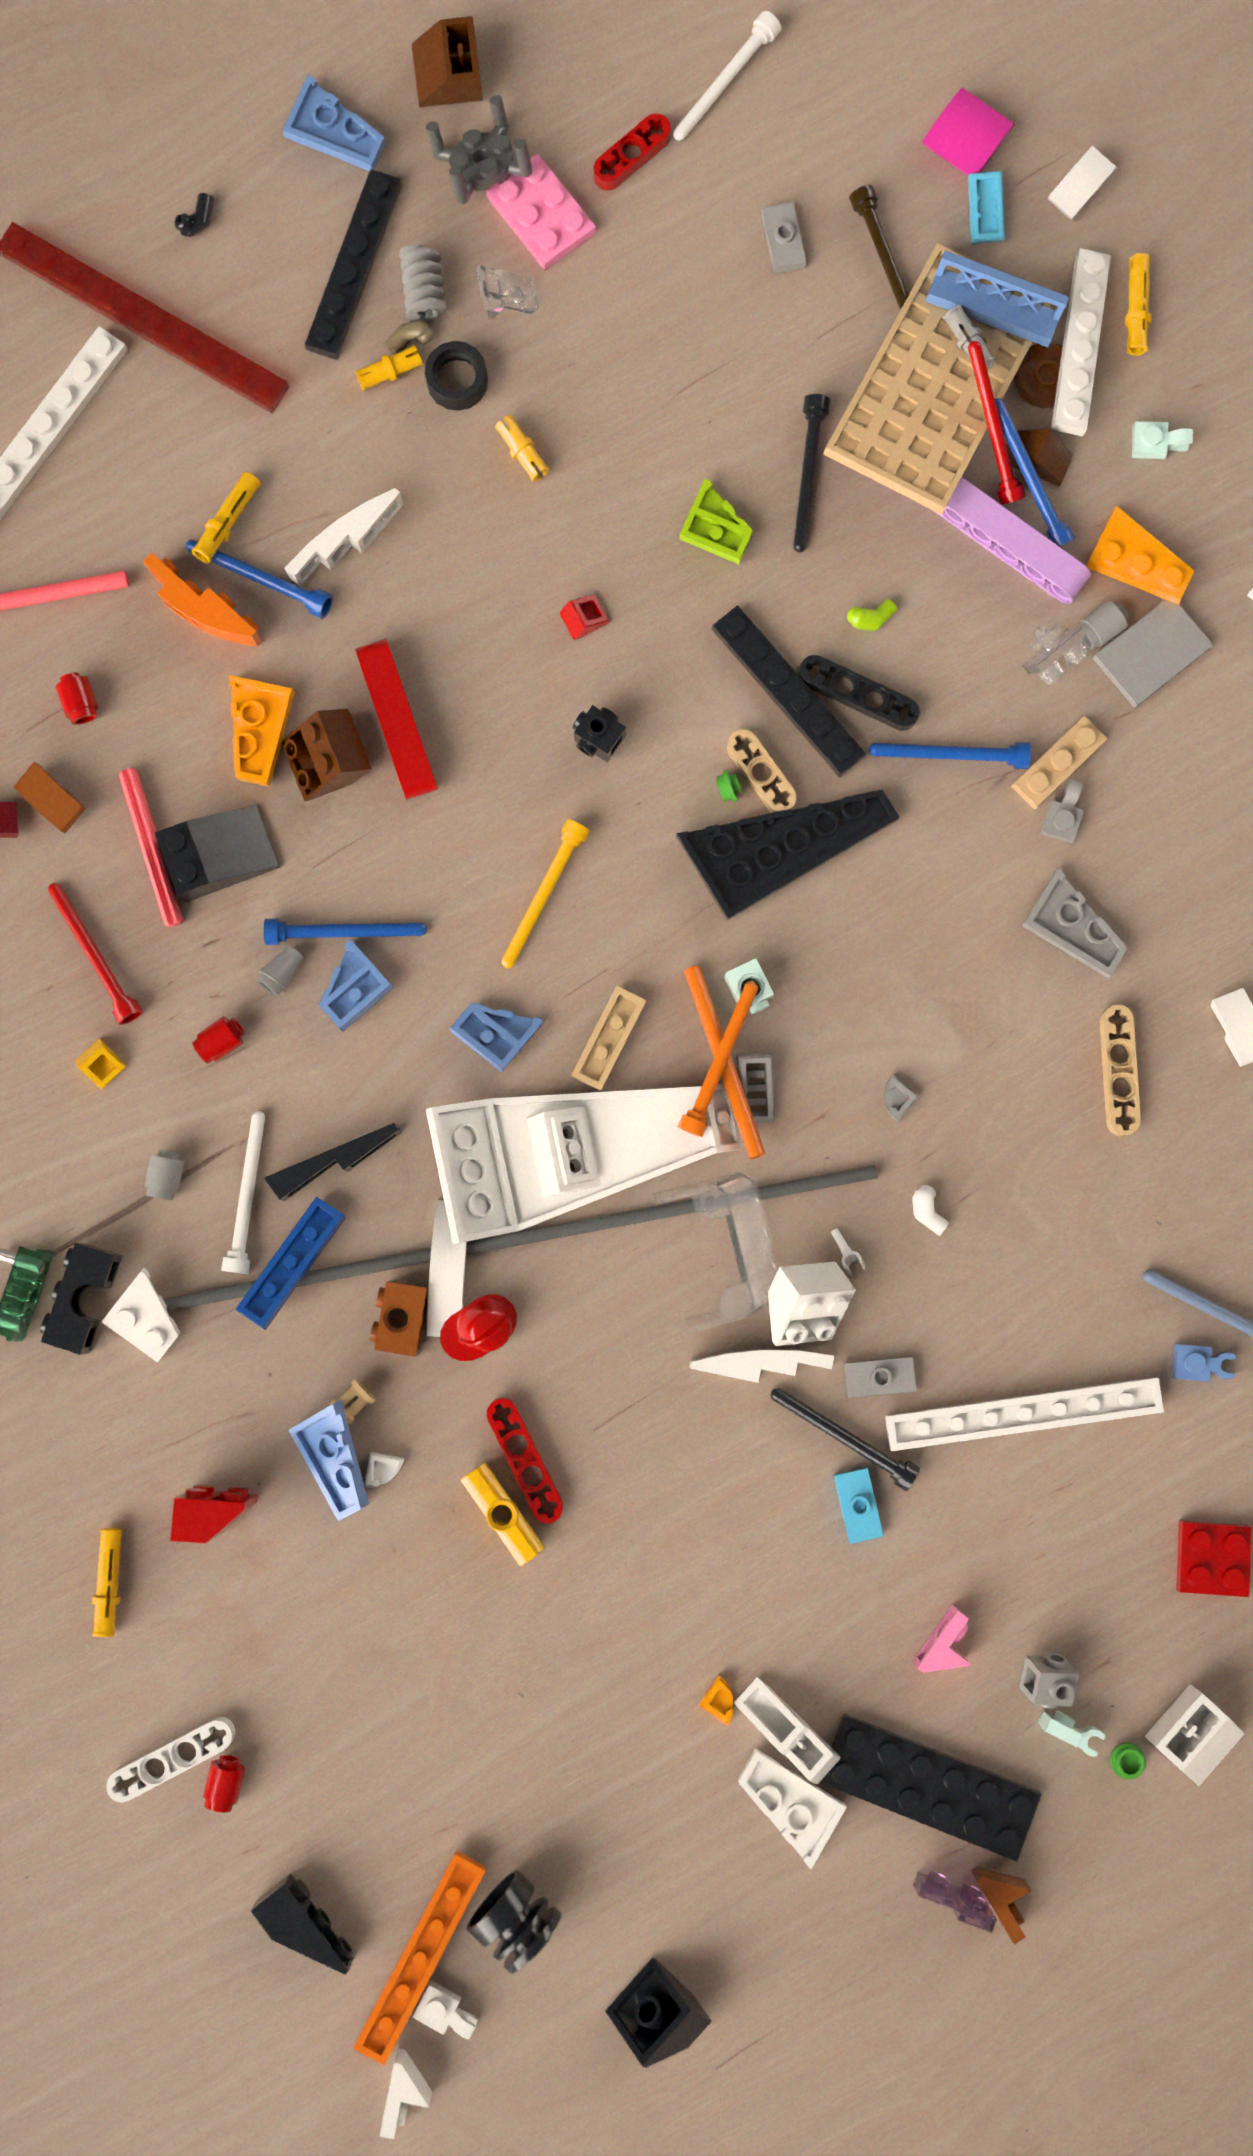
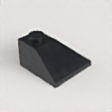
[605,1957,712,2068]

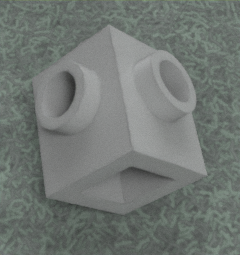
[1019,1653,1079,1709]

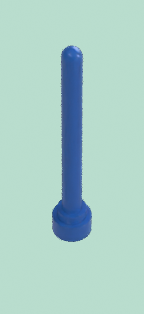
[995,398,1075,547]
[186,539,333,619]
[869,742,1031,769]
[264,918,427,945]

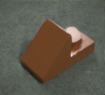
[971,1867,1031,1945]

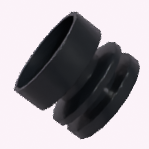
[466,1870,561,1974]

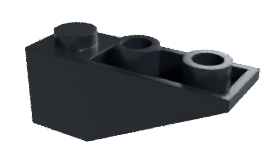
[251,1873,353,1975]

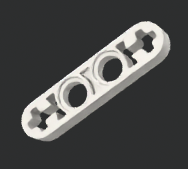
[106,1717,235,1803]

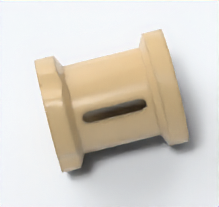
[330,1378,376,1424]

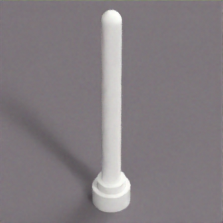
[673,11,782,141]
[221,1111,265,1274]

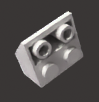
[768,1262,856,1346]
[1144,1684,1244,1786]

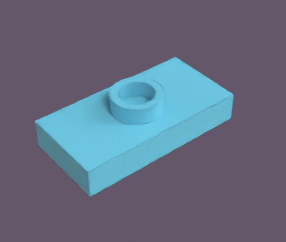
[968,171,1005,245]
[833,1467,884,1544]

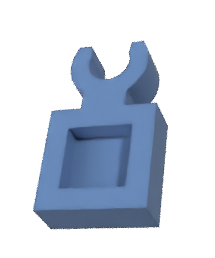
[1172,1344,1235,1382]

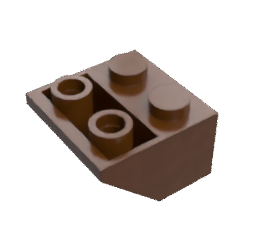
[412,16,483,108]
[282,709,372,801]

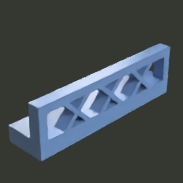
[926,250,1069,347]

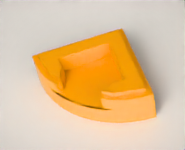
[699,1674,734,1726]

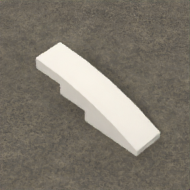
[285,488,404,587]
[689,1349,834,1383]

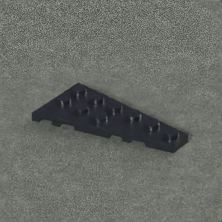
[676,789,900,921]

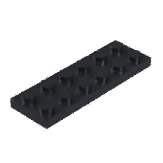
[820,1713,1042,1862]

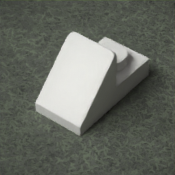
[380,2048,432,2139]

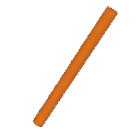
[684,965,766,1160]

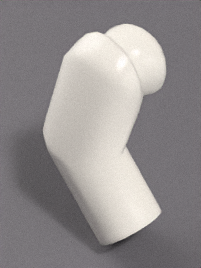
[912,1185,949,1236]

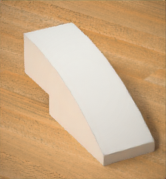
[734,1677,841,1784]

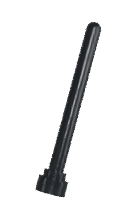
[793,394,830,553]
[770,1388,920,1491]

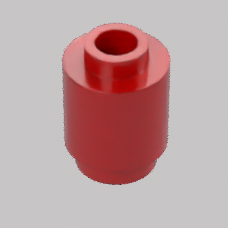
[55,672,98,725]
[192,1016,245,1064]
[203,1755,246,1813]

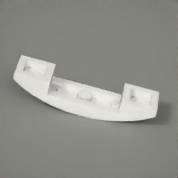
[427,1200,467,1337]

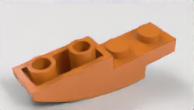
[143,552,262,647]

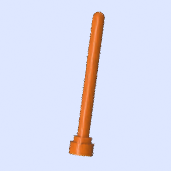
[677,981,758,1138]

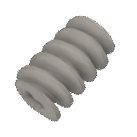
[399,245,446,323]

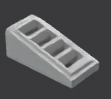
[736,1052,775,1123]

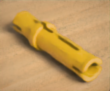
[1125,253,1152,356]
[191,472,261,563]
[92,1528,123,1637]

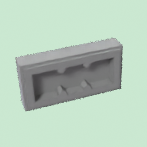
[761,202,806,274]
[844,1357,917,1398]

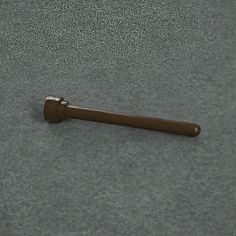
[849,185,909,310]

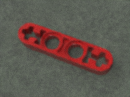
[486,1397,563,1524]

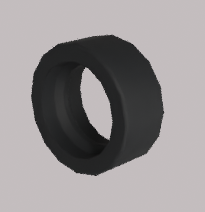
[424,341,488,411]

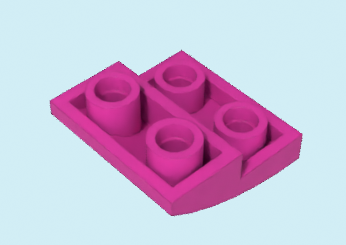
[922,87,1014,176]

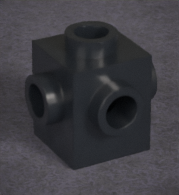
[572,705,626,763]

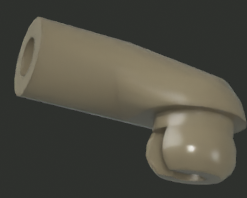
[384,320,434,354]

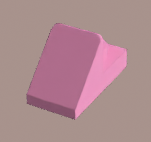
[912,1605,971,1673]

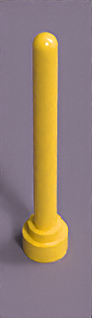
[502,819,591,968]

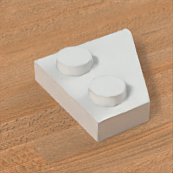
[102,1268,180,1362]

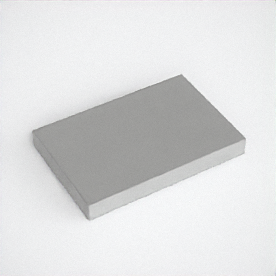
[1093,600,1213,708]

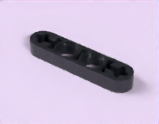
[798,655,920,731]

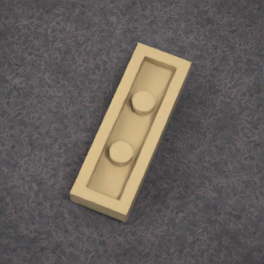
[1011,716,1107,810]
[571,986,647,1092]

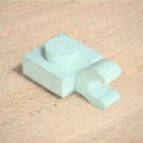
[1132,421,1193,459]
[1038,1710,1106,1757]

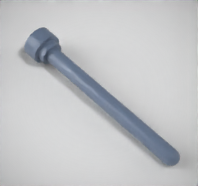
[1143,1270,1253,1337]

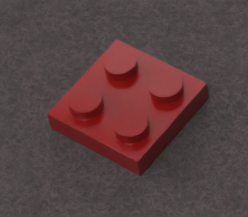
[1176,1520,1252,1597]

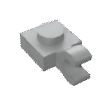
[1040,779,1084,844]

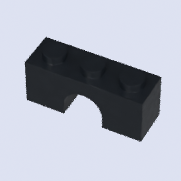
[40,1243,123,1355]

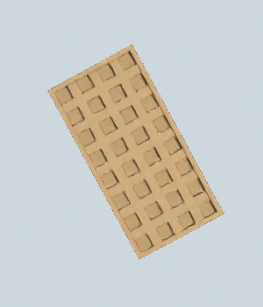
[824,243,1052,515]

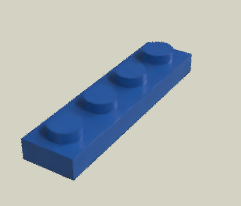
[235,1197,346,1331]

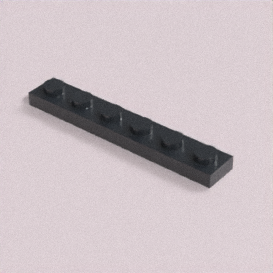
[305,169,402,360]
[712,605,866,778]

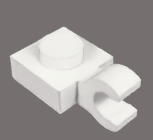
[412,1980,478,2040]

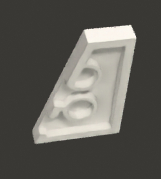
[738,1748,847,1869]

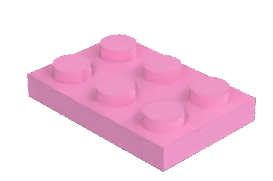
[486,153,596,270]

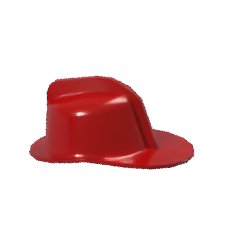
[440,1294,517,1361]

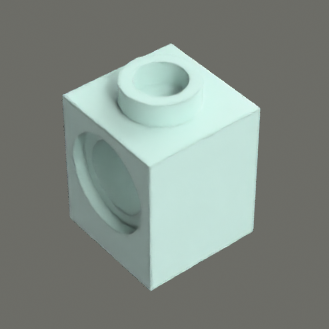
[724,958,774,1015]

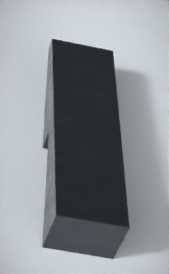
[264,1123,402,1201]

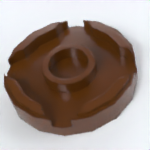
[1014,343,1063,409]

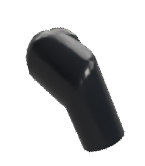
[175,193,214,237]

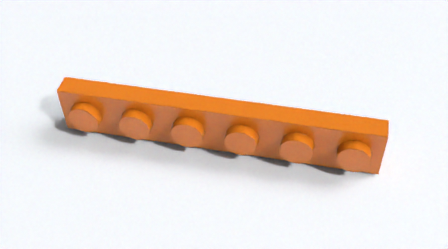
[353,1850,487,2066]

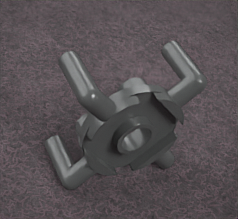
[426,95,532,204]

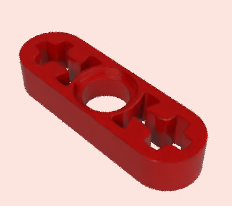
[593,113,671,190]

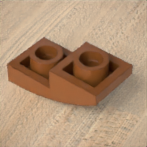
[13,762,86,834]

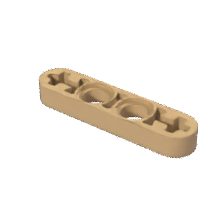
[1100,1004,1141,1137]

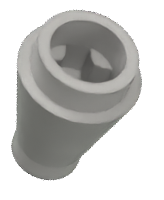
[256,946,304,997]

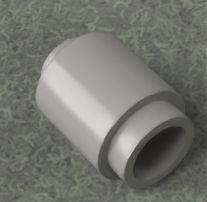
[1076,601,1128,649]
[144,1149,185,1200]

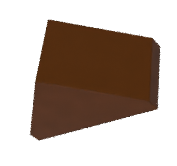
[1006,429,1073,486]

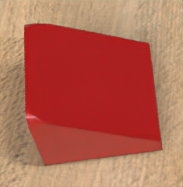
[560,593,610,640]

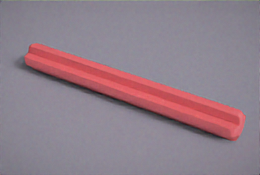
[119,768,183,927]

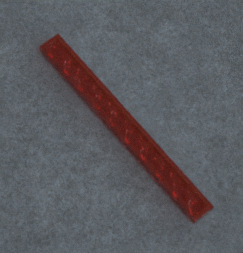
[0,222,290,414]

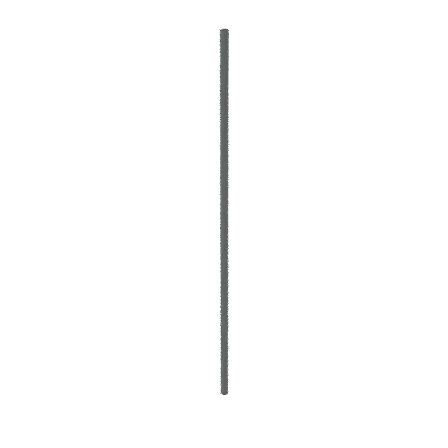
[163,1165,878,1311]

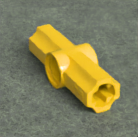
[461,1462,545,1566]

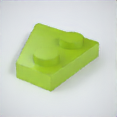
[679,479,753,564]

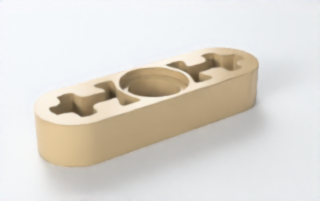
[727,729,796,813]

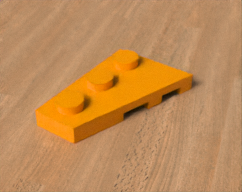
[1087,506,1194,605]
[229,675,295,787]

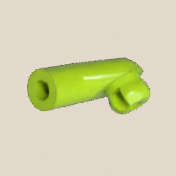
[847,599,898,631]

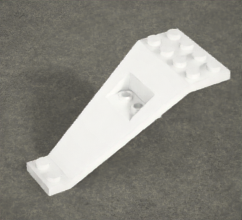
[426,1083,745,1244]

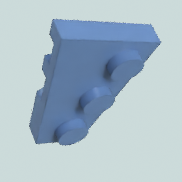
[282,74,386,171]
[289,1400,369,1521]

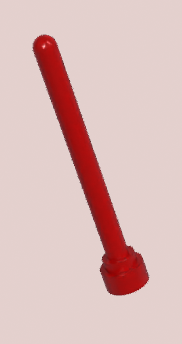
[968,341,1026,504]
[48,883,143,1025]

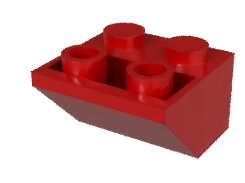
[170,1485,258,1544]

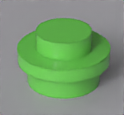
[716,769,743,802]
[1110,1742,1146,1779]

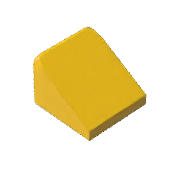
[75,1038,127,1089]

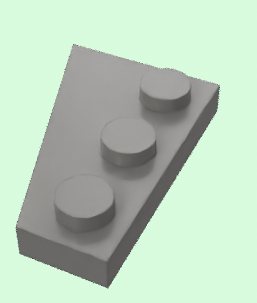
[1022,867,1128,978]

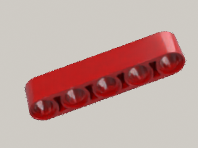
[355,638,438,800]

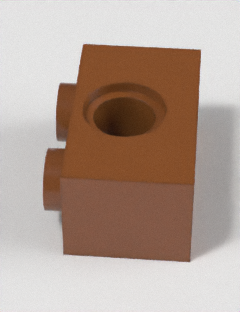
[370,1281,428,1357]

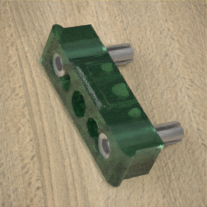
[0,1246,53,1342]

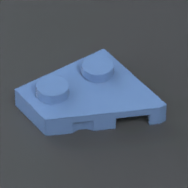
[319,939,394,1032]
[450,1003,543,1072]

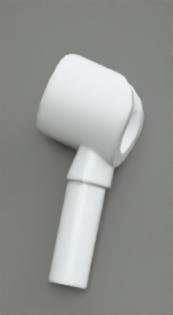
[831,1228,866,1277]

